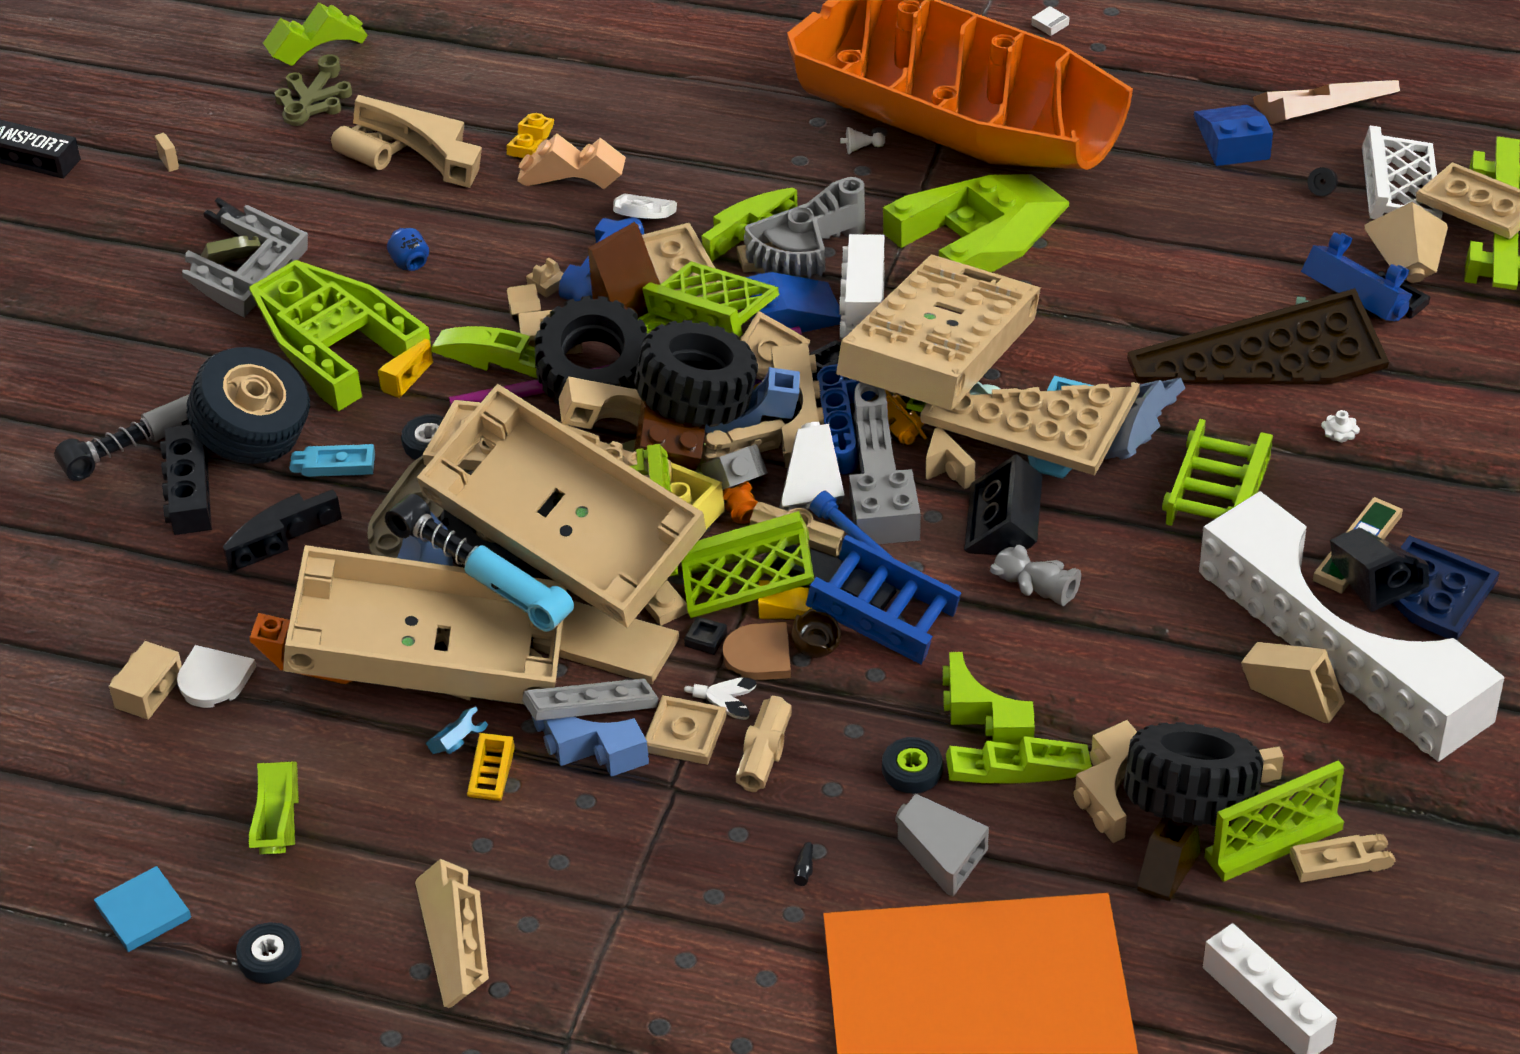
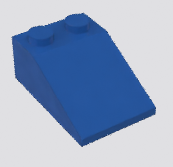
[1194,105,1273,166]
[744,272,841,333]

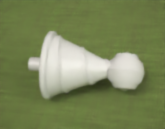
[840,127,885,154]

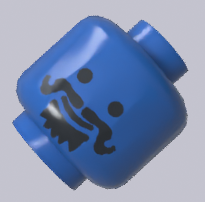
[387,228,430,271]

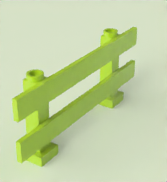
[1464,136,1520,290]

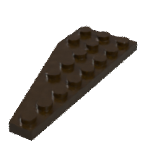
[1127,288,1389,384]

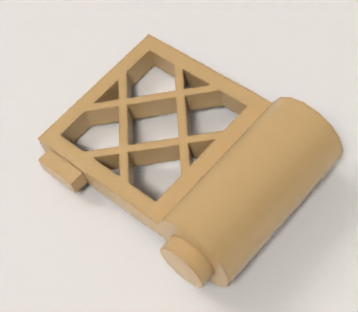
[331,125,407,170]

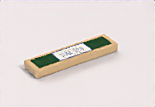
[1313,497,1403,594]

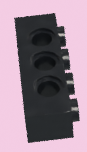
[160,425,212,535]

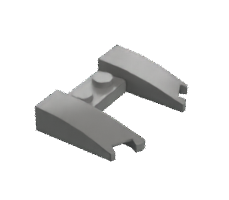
[182,205,308,318]

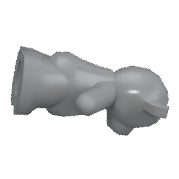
[990,545,1081,606]

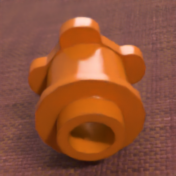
[723,482,758,524]

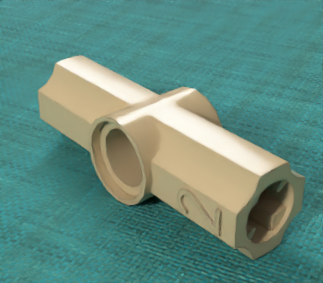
[750,502,846,557]
[736,696,792,792]

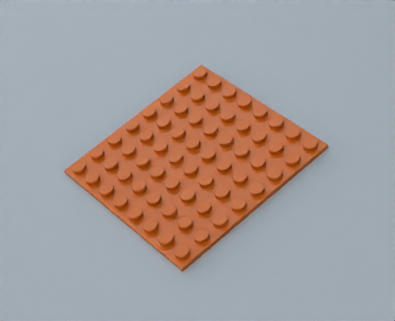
[823,893,1138,1054]

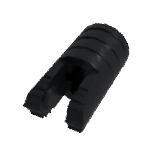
[203,197,246,237]

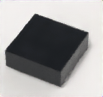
[684,616,727,655]

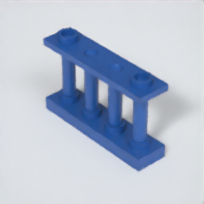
[806,534,961,664]

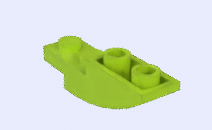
[702,188,798,262]
[431,326,537,378]

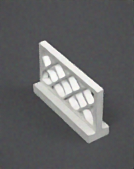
[1362,125,1443,219]

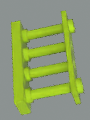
[1162,419,1273,526]

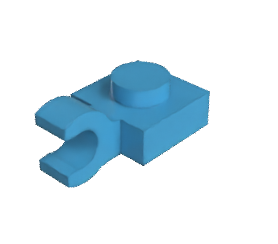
[425,707,488,754]

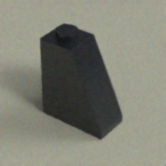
[1330,527,1429,612]

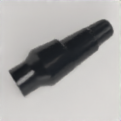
[793,842,813,886]

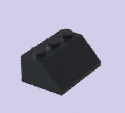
[964,454,1042,555]

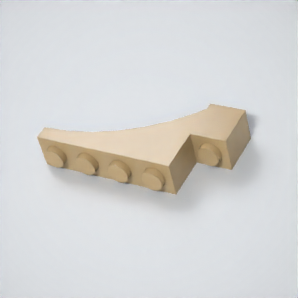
[353,95,482,188]

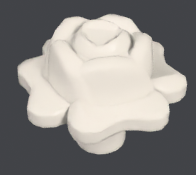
[1321,410,1360,443]

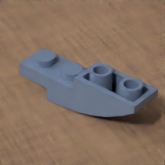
[1105,377,1185,460]

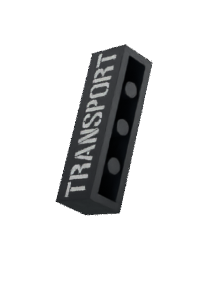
[0,120,81,179]

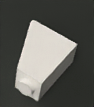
[779,422,845,511]

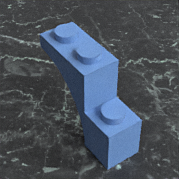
[705,367,800,433]
[532,717,649,777]

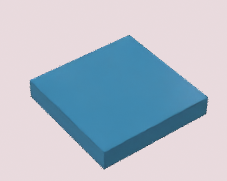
[94,866,191,952]

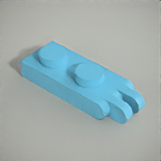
[289,444,375,477]

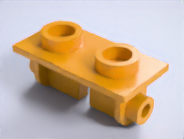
[885,390,927,445]

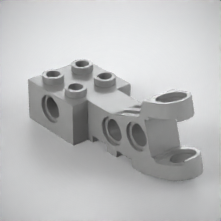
[849,382,921,544]

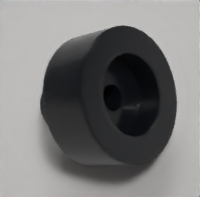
[1307,167,1338,196]

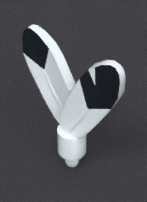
[684,677,756,720]

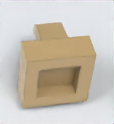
[526,258,564,298]

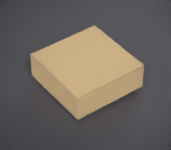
[155,133,179,172]

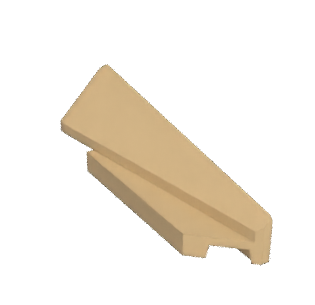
[415,859,489,1008]

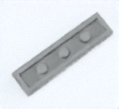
[522,678,659,721]

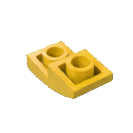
[507,113,554,158]

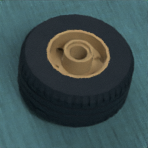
[186,347,310,464]

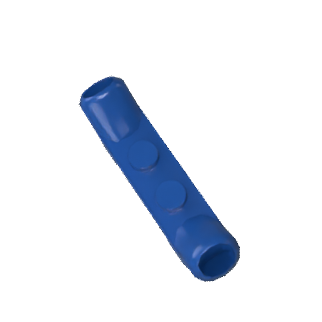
[559,217,644,301]

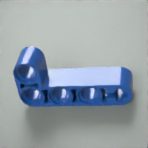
[817,364,876,474]

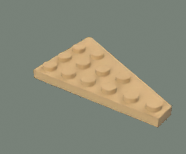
[920,382,1140,476]

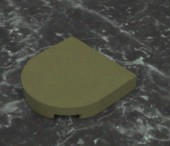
[201,236,261,264]

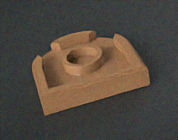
[723,622,791,680]

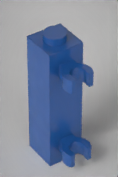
[1301,232,1412,321]

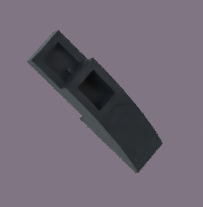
[223,489,342,573]

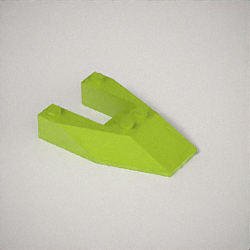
[883,174,1069,272]
[249,260,432,412]

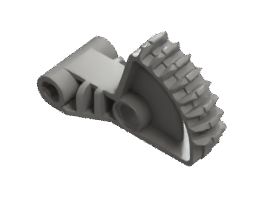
[744,177,865,278]

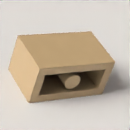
[109,641,182,720]

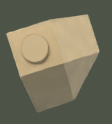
[1364,202,1448,284]

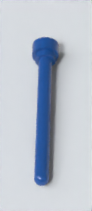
[809,490,893,558]

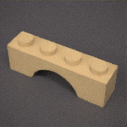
[771,343,824,468]
[558,376,641,429]

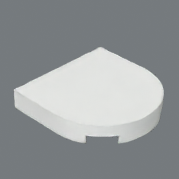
[613,193,677,219]
[177,645,256,708]

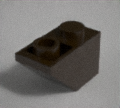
[1137,818,1201,902]

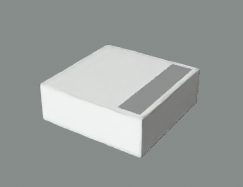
[1031,6,1069,36]

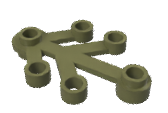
[275,54,352,126]

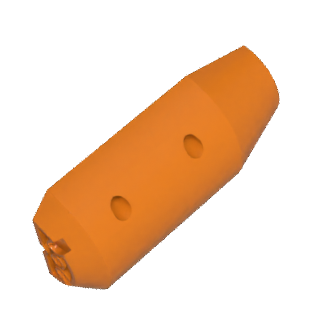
[787,0,1133,170]

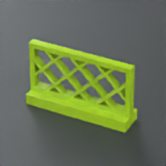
[642,261,780,337]
[681,511,814,618]
[1204,760,1344,882]

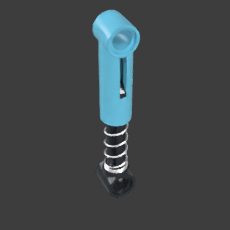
[385,494,574,632]

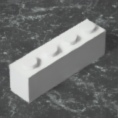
[1203,923,1337,1054]

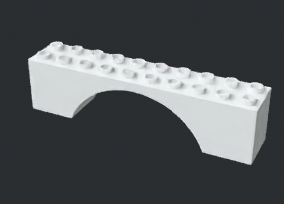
[1199,491,1504,762]

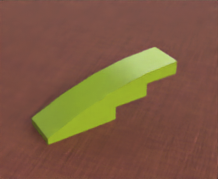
[946,736,1092,783]

